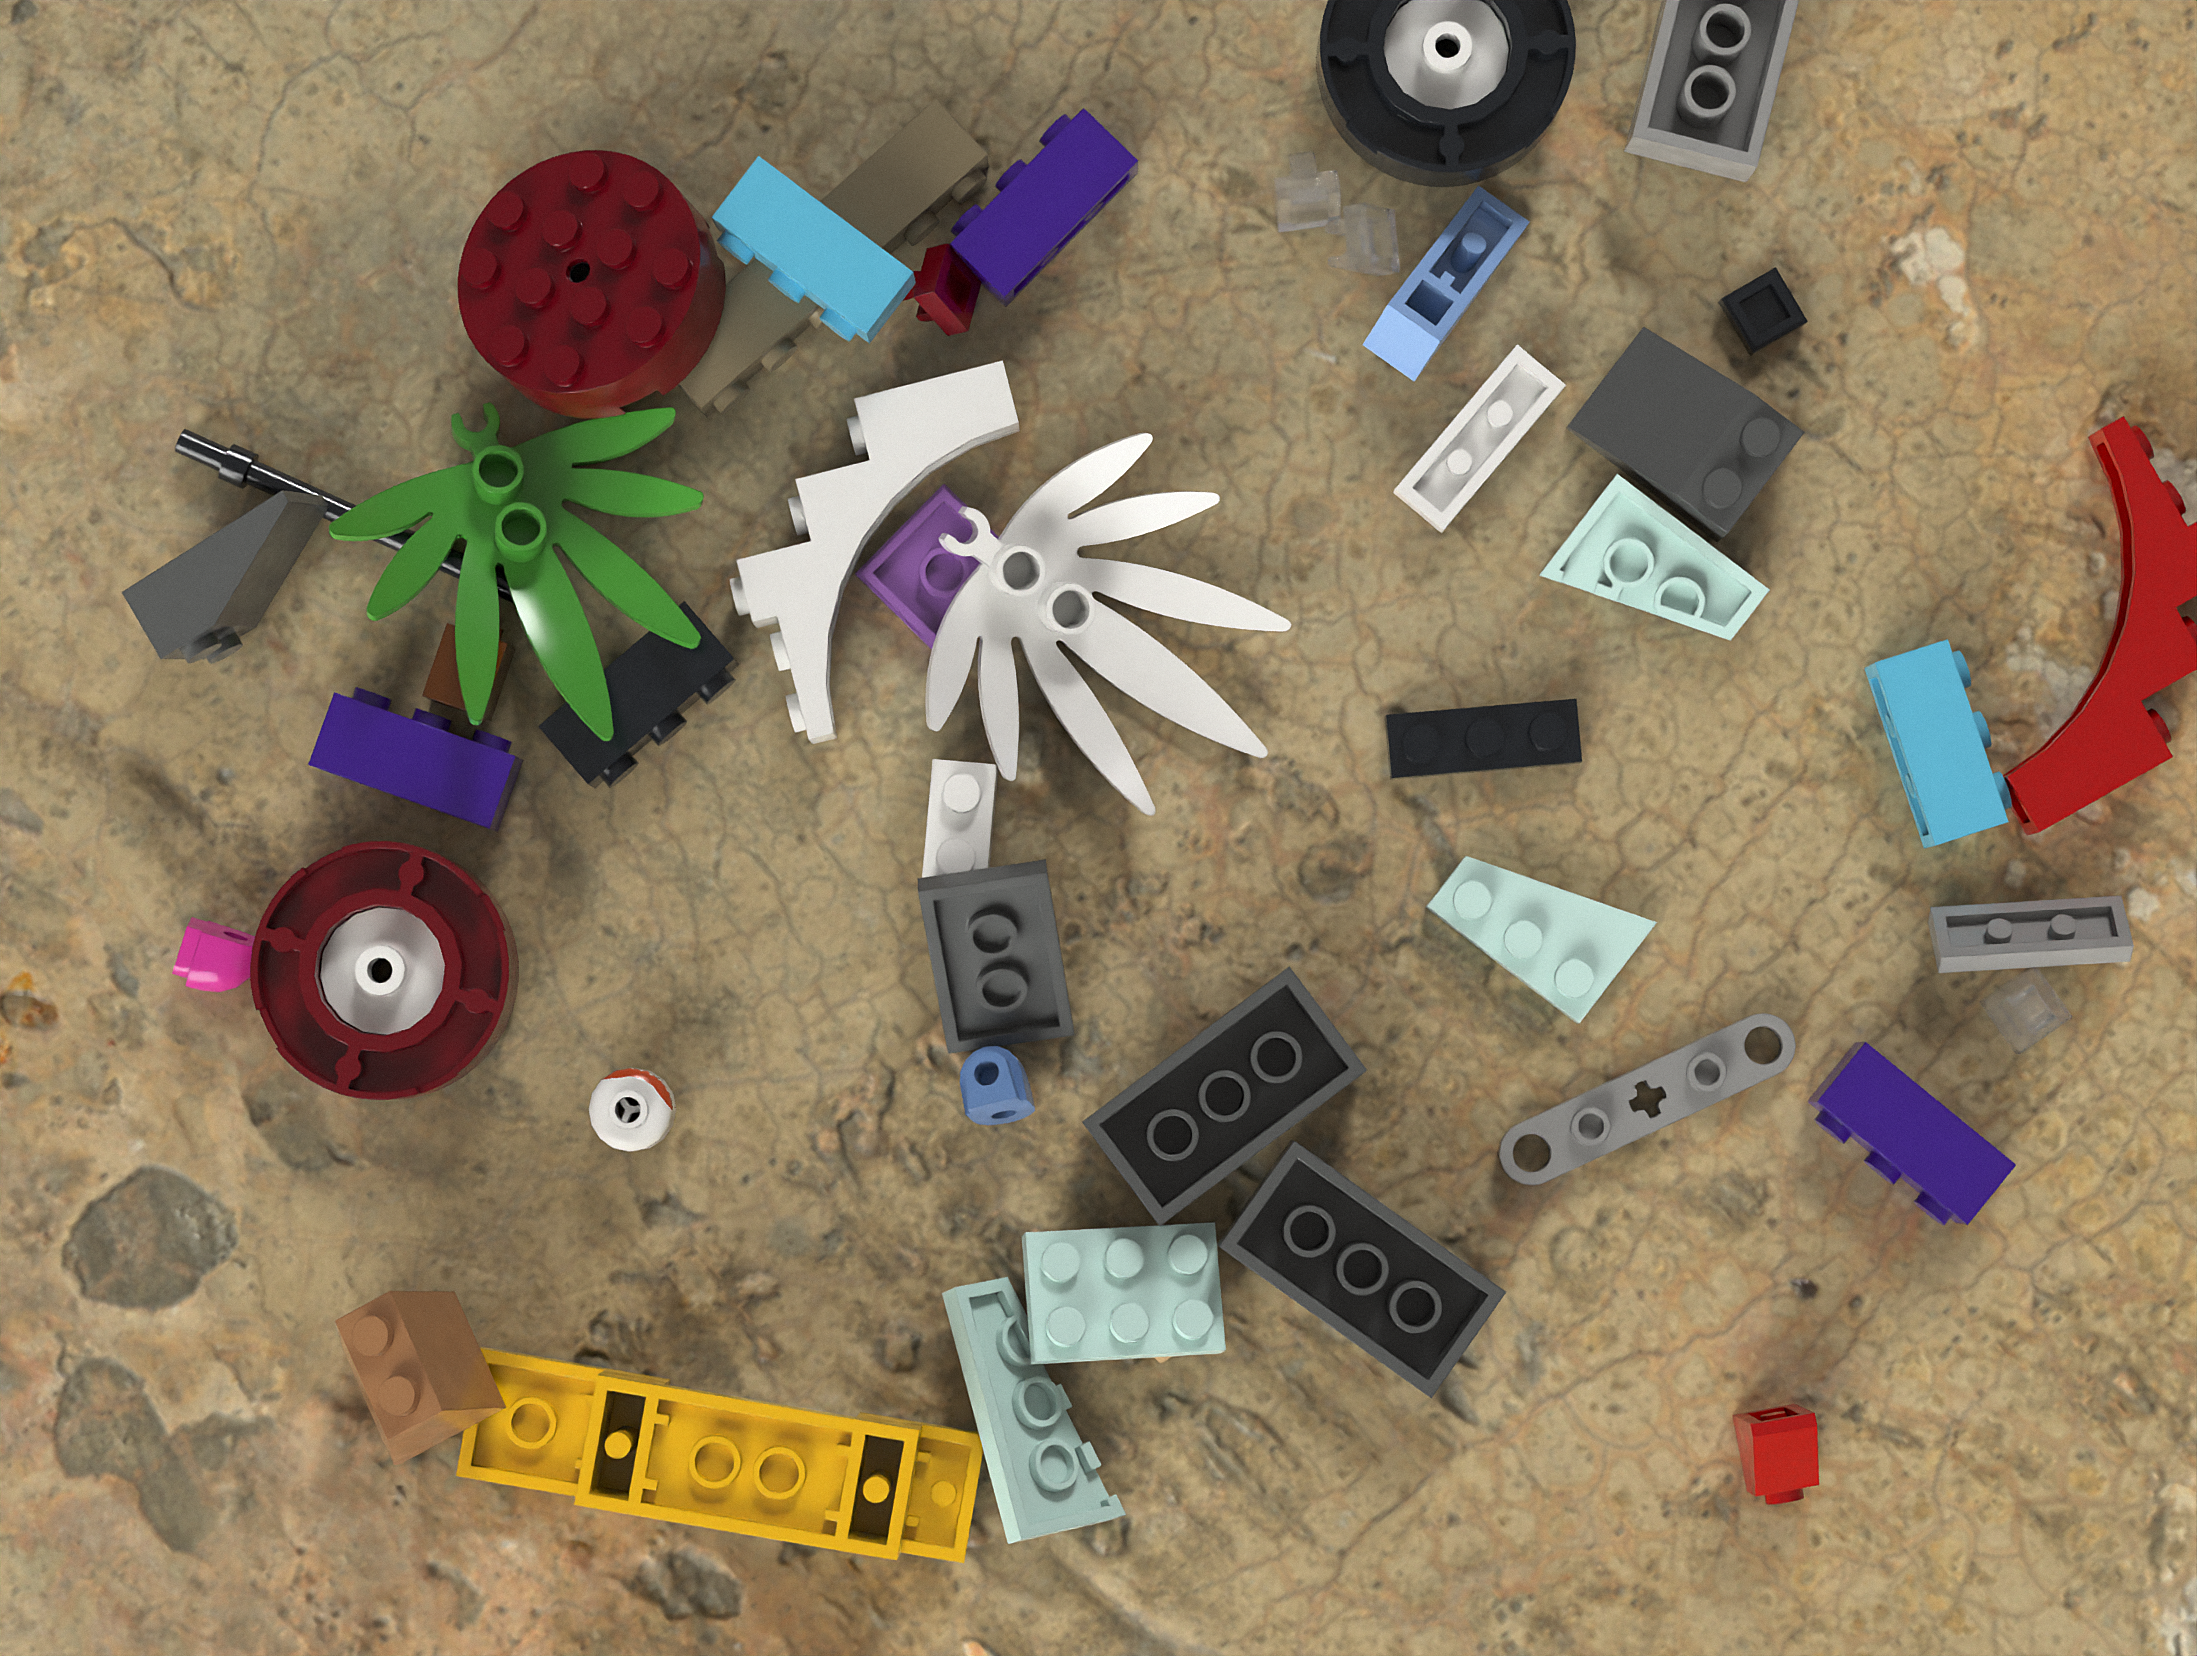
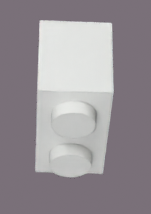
[922,759,998,878]

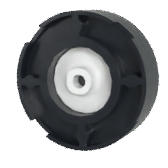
[1316,0,1576,187]

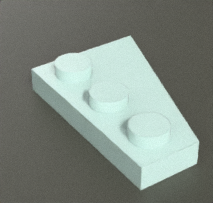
[1539,474,1770,641]

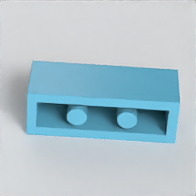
[712,156,916,344]
[1864,639,2012,849]

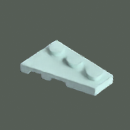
[1426,856,1657,1024]

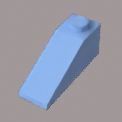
[1363,185,1530,381]

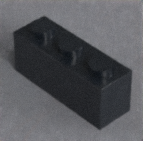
[538,601,739,788]

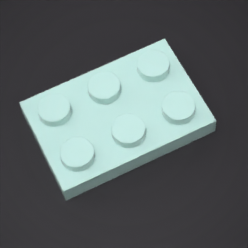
[1022,1222,1226,1365]

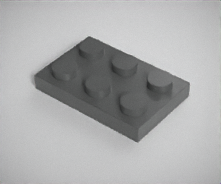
[917,859,1074,1054]

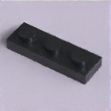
[1385,699,1582,780]

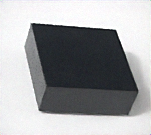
[1718,267,1808,356]

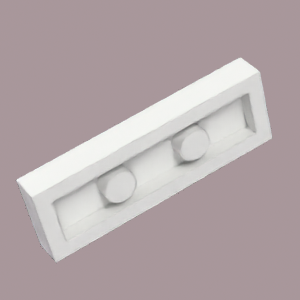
[1393,344,1566,533]

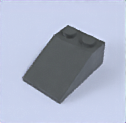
[1566,327,1805,542]
[122,490,329,664]

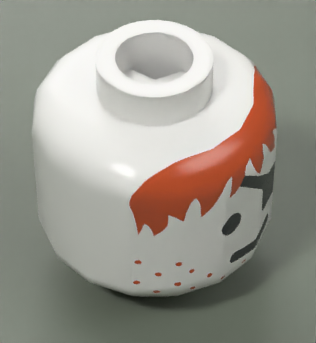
[589,1068,676,1152]

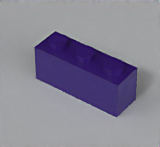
[950,108,1138,307]
[308,687,524,832]
[1807,1042,2016,1226]

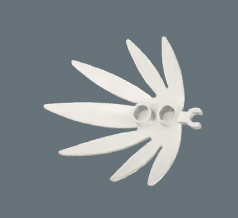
[925,433,1291,816]

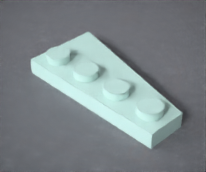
[942,1277,1126,1544]

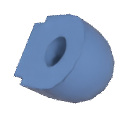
[960,1046,1035,1125]

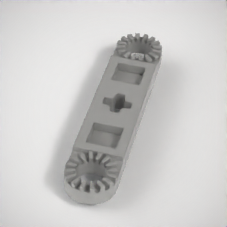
[1498,1013,1796,1185]

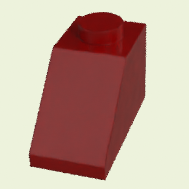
[1732,1404,1819,1505]

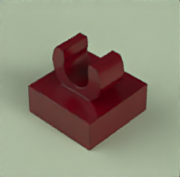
[903,243,982,336]

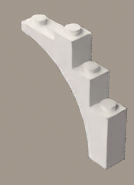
[729,361,1020,744]

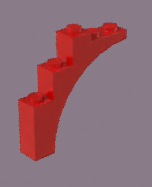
[2003,416,2197,836]

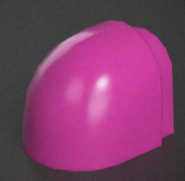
[172,917,255,992]

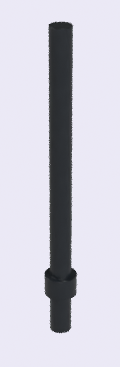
[175,429,513,603]

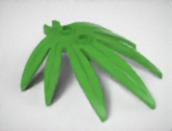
[329,402,704,741]

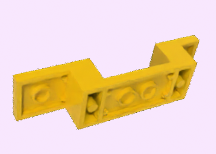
[456,1347,983,1563]

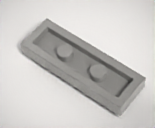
[1928,895,2134,973]

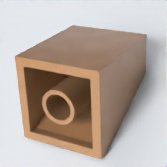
[335,1291,506,1465]

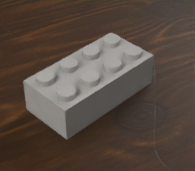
[1624,0,1799,182]

